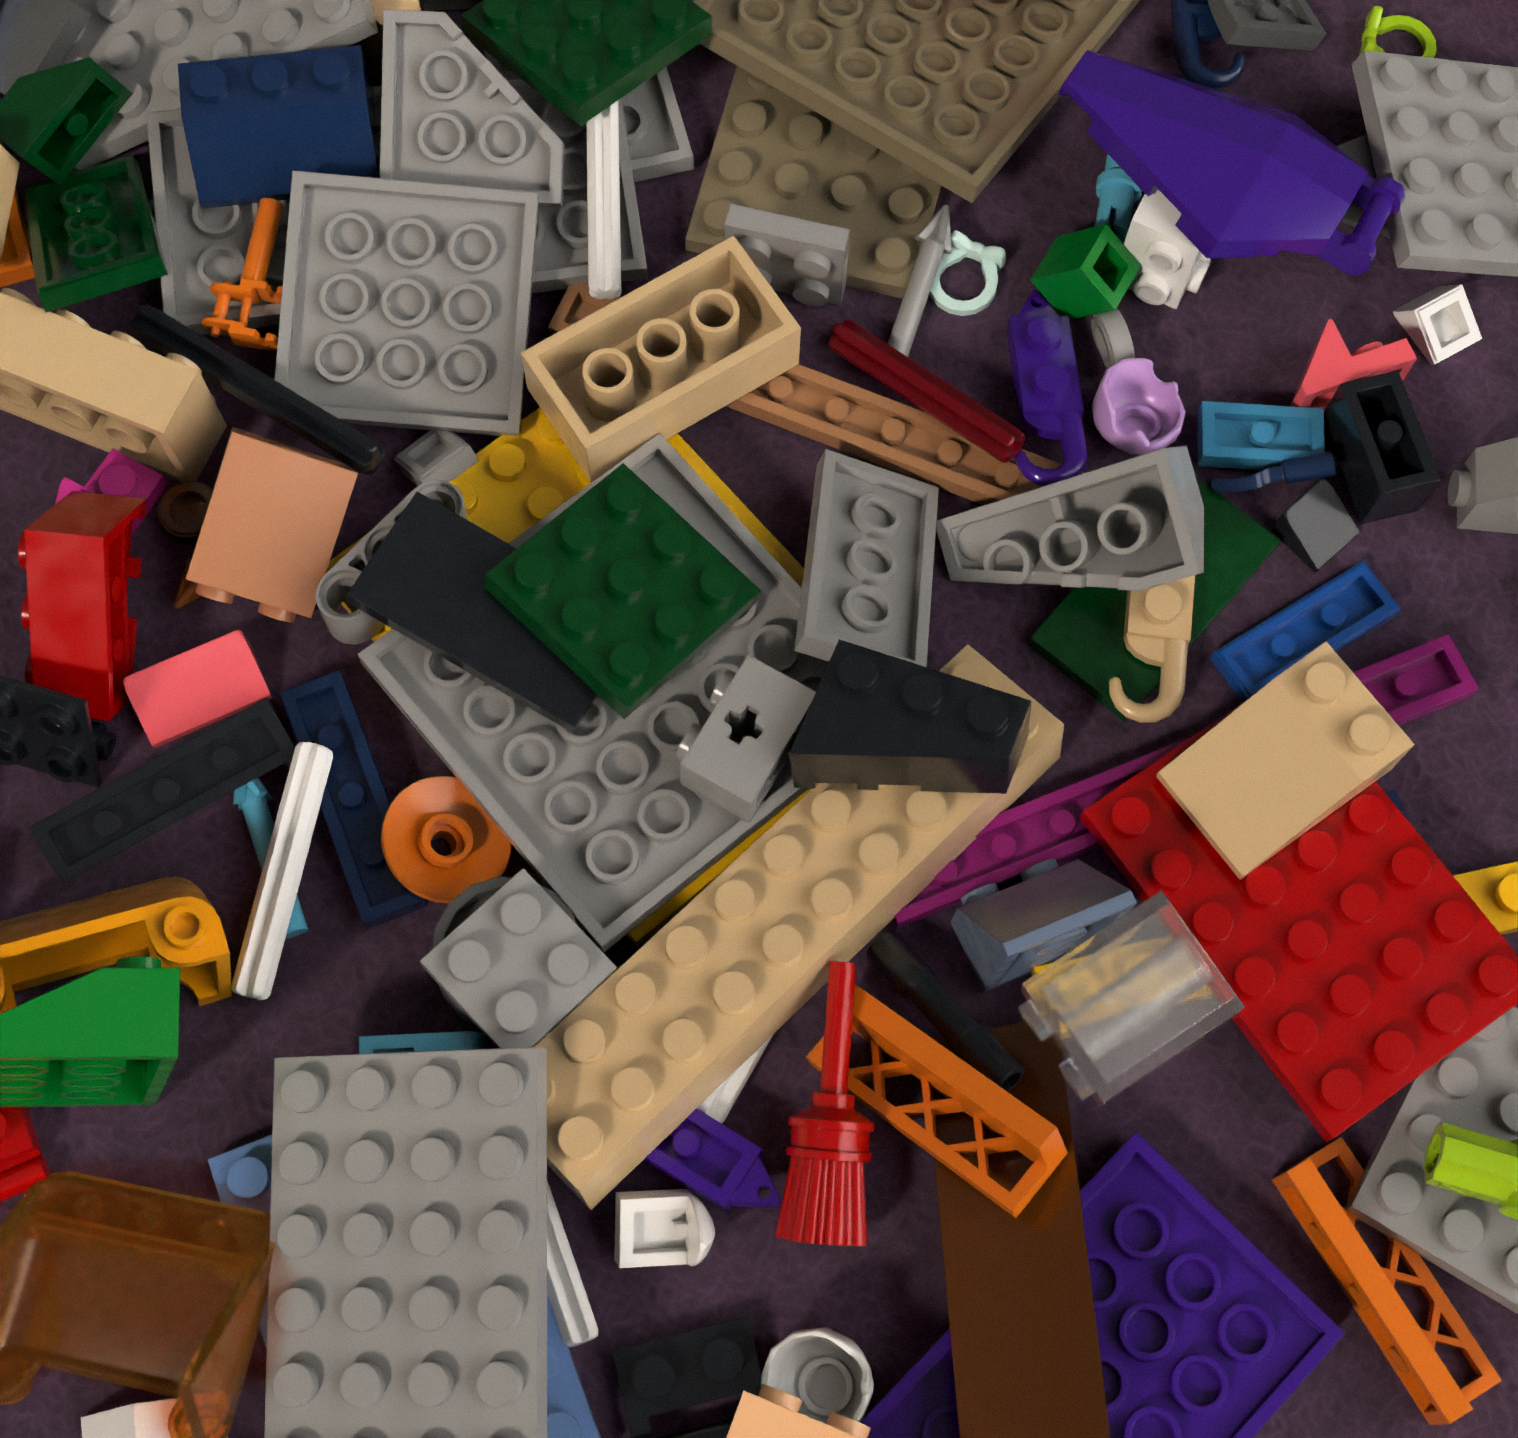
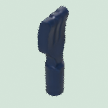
[1211,451,1336,492]

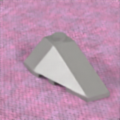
[936,446,1204,591]

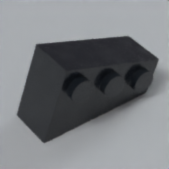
[789,639,1031,794]

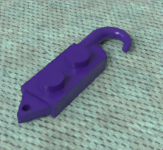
[1006,290,1087,486]
[643,1109,782,1213]

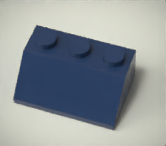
[178,45,380,209]

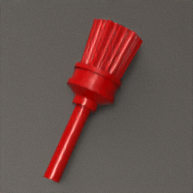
[775,961,875,1246]

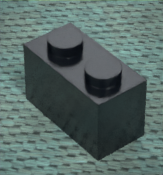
[1324,371,1441,524]

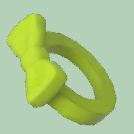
[1359,6,1436,58]

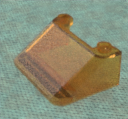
[0,1171,276,1438]

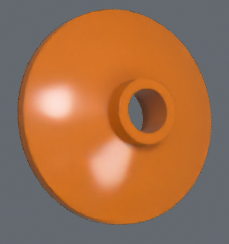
[381,776,512,903]

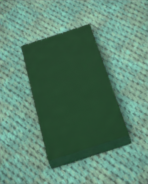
[23,154,168,312]
[1028,476,1281,722]

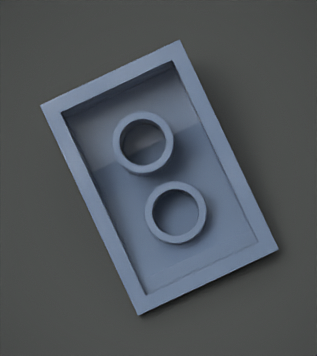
[951,858,1137,993]

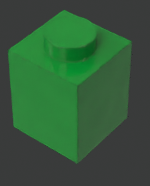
[1030,224,1141,320]

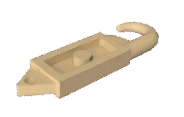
[1109,575,1195,723]

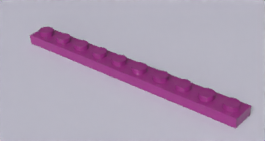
[892,634,1479,929]

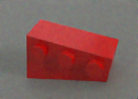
[18,491,147,721]

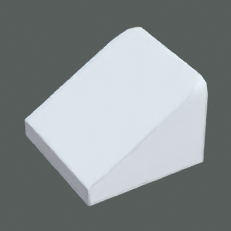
[1393,284,1482,365]

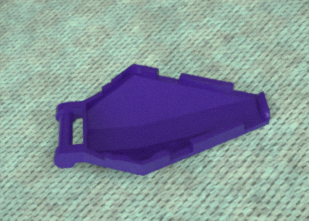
[1058,50,1405,275]

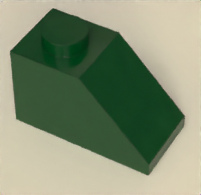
[0,58,133,185]

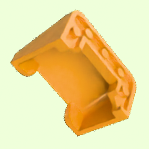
[0,877,232,1014]

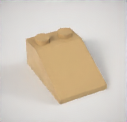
[1156,641,1415,879]

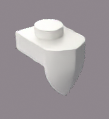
[614,1189,715,1268]

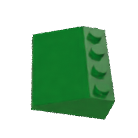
[0,957,180,1107]

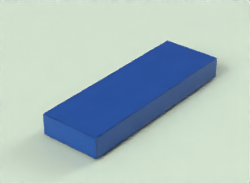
[1210,560,1401,703]

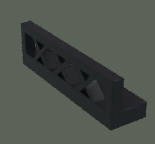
[28,698,295,885]

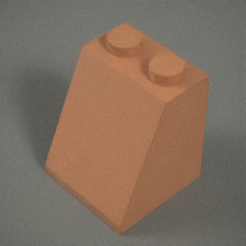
[185,427,358,623]

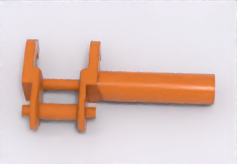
[201,198,284,351]

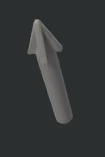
[888,205,951,357]

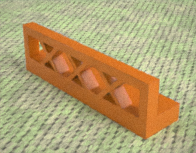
[806,984,1068,1218]
[1271,1137,1502,1425]

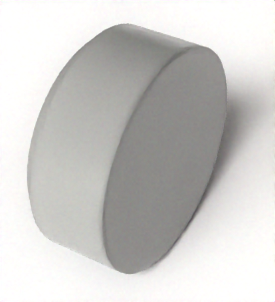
[1091,308,1135,368]

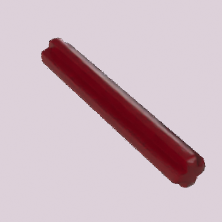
[828,320,1025,463]

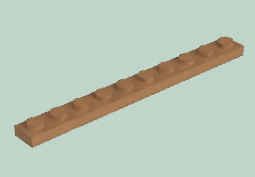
[548,283,1084,505]

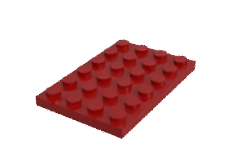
[1079,699,1518,1143]

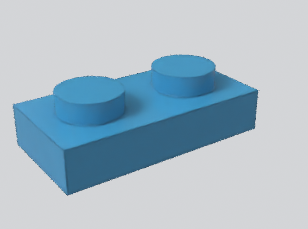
[1197,401,1325,470]

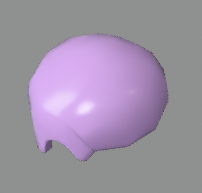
[1092,358,1186,456]

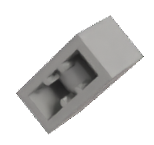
[676,655,816,823]

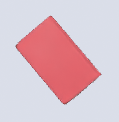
[122,630,273,749]

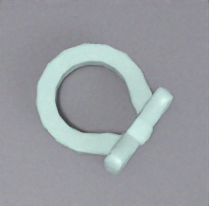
[929,230,1006,316]

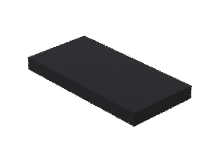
[347,491,598,733]

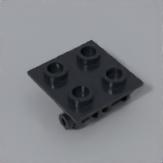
[0,675,116,788]

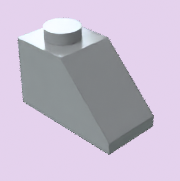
[1448,437,1518,534]

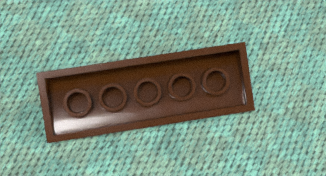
[931,1013,1111,1438]

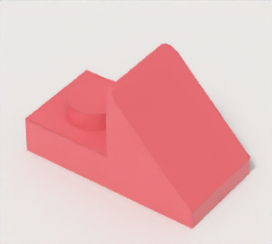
[1290,318,1417,411]

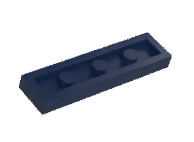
[280,670,429,929]

